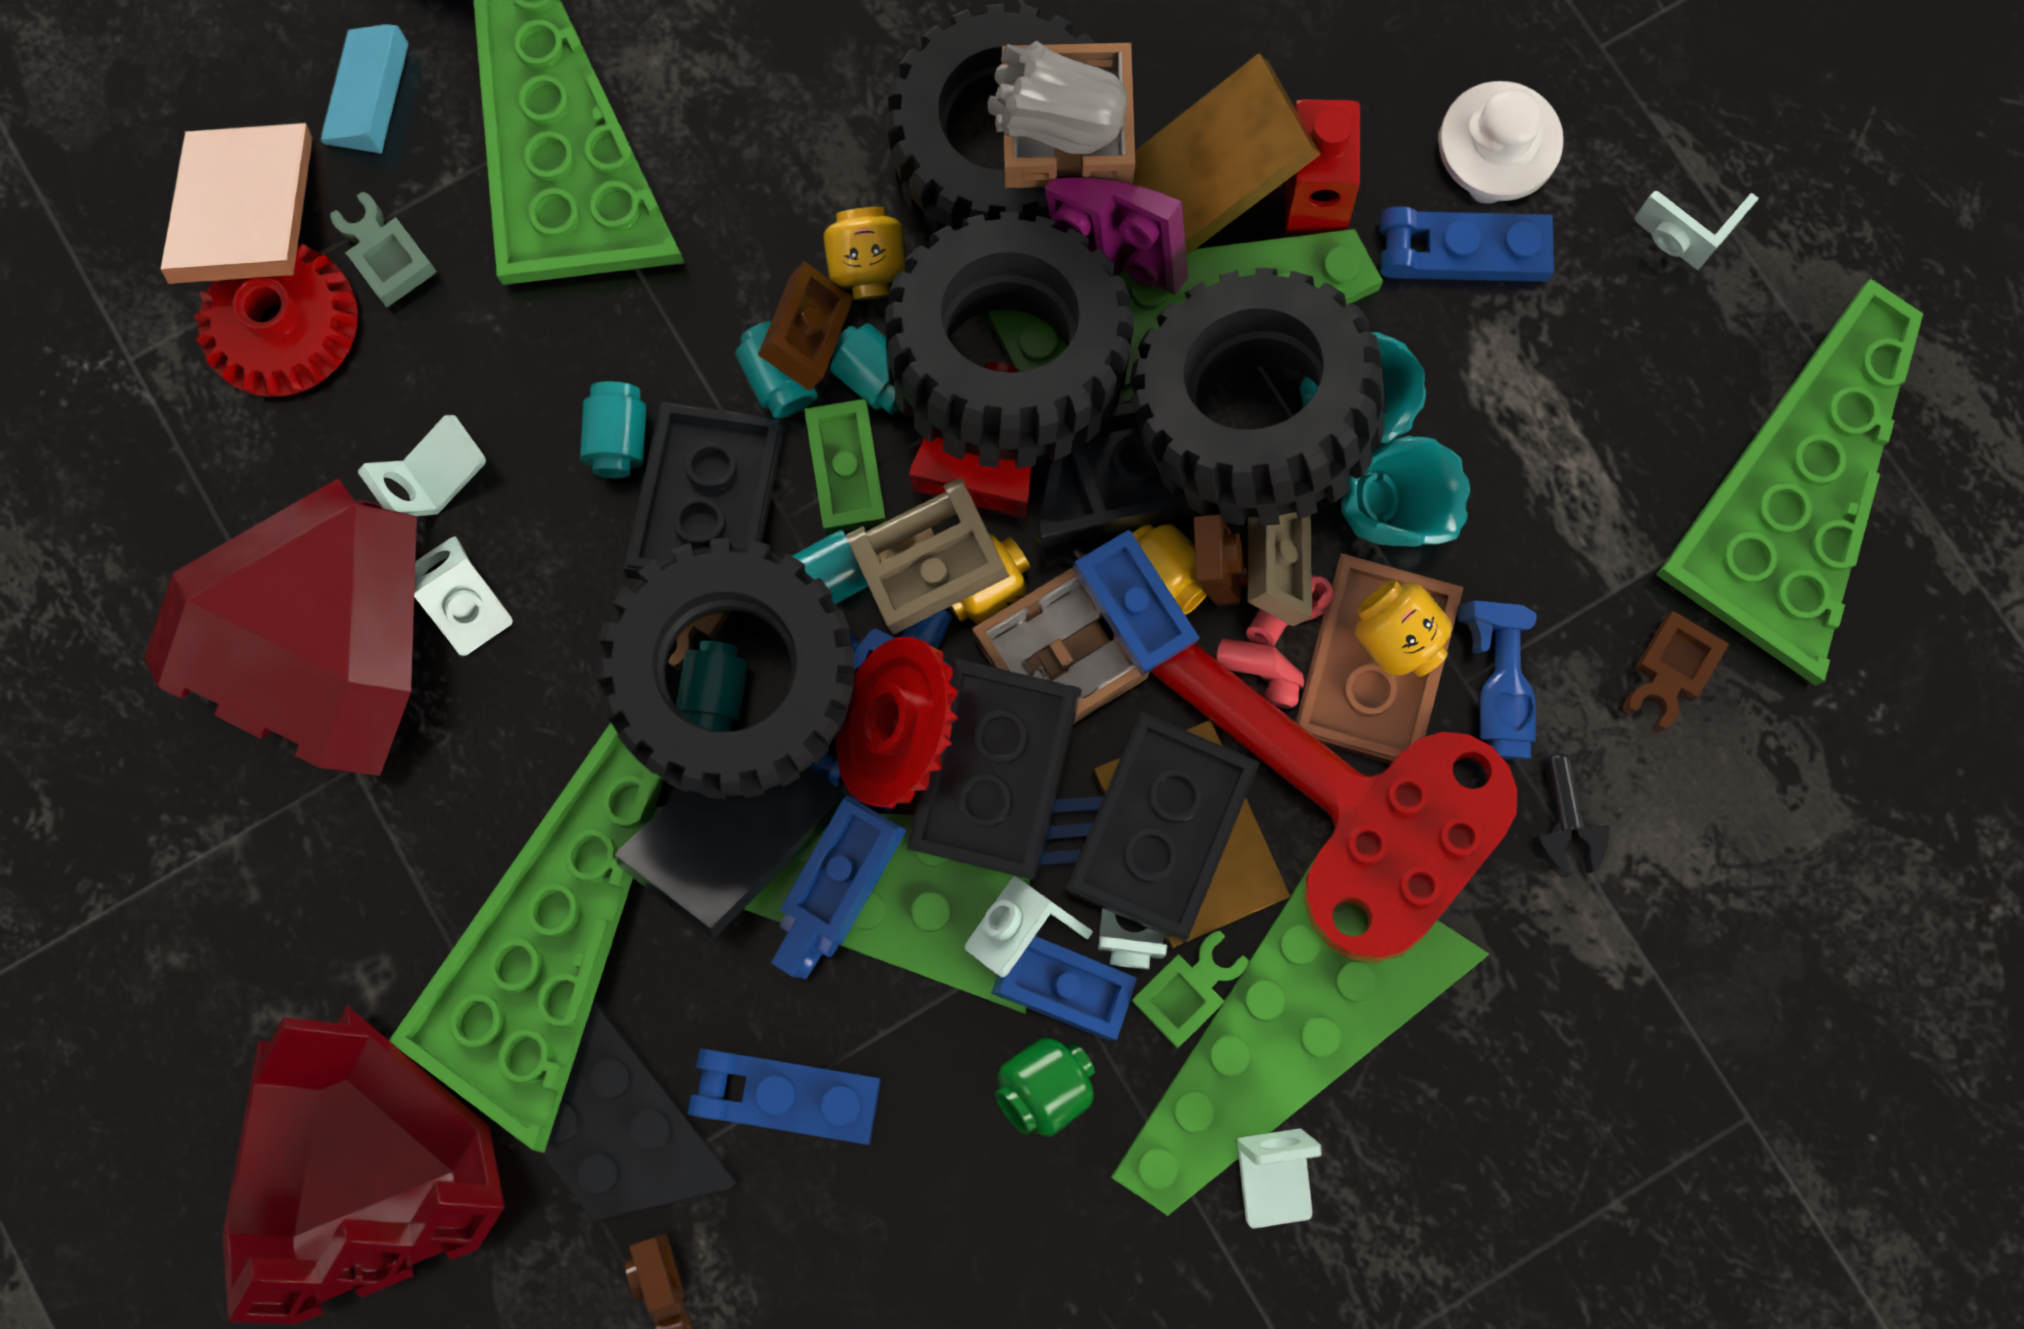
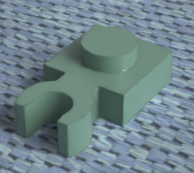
[330,192,437,307]

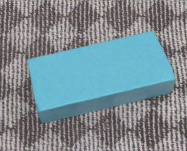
[321,24,409,154]

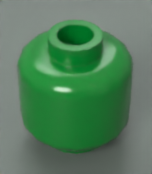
[995,1037,1095,1137]

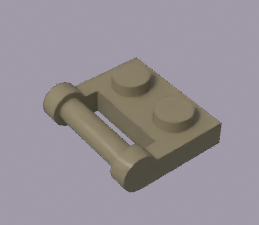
[846,477,1010,634]

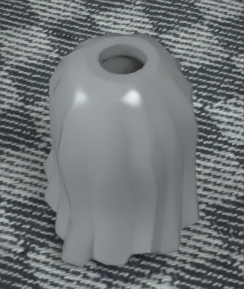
[988,41,1127,154]

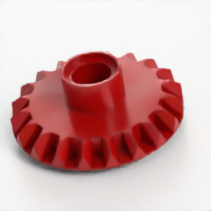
[194,244,358,397]
[836,637,958,809]

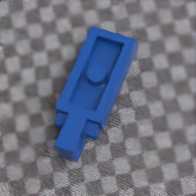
[771,796,907,979]

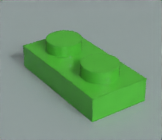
[804,399,886,535]

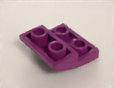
[1045,177,1188,295]

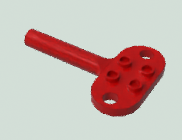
[1150,643,1517,962]

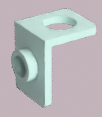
[1634,191,1759,270]
[358,415,486,516]
[414,537,513,656]
[965,876,1093,977]
[1097,908,1167,969]
[1237,1128,1322,1228]

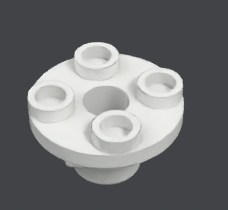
[1438,81,1563,204]

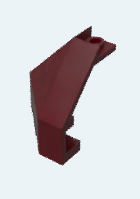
[145,478,417,776]
[223,1005,504,1324]

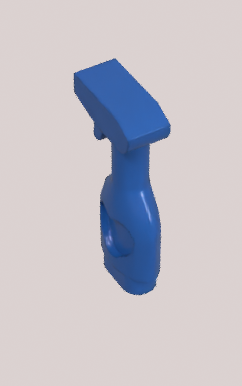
[1458,600,1537,760]

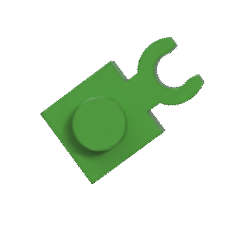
[1131,931,1249,1049]

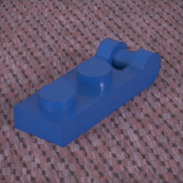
[1380,206,1554,282]
[687,1048,881,1145]

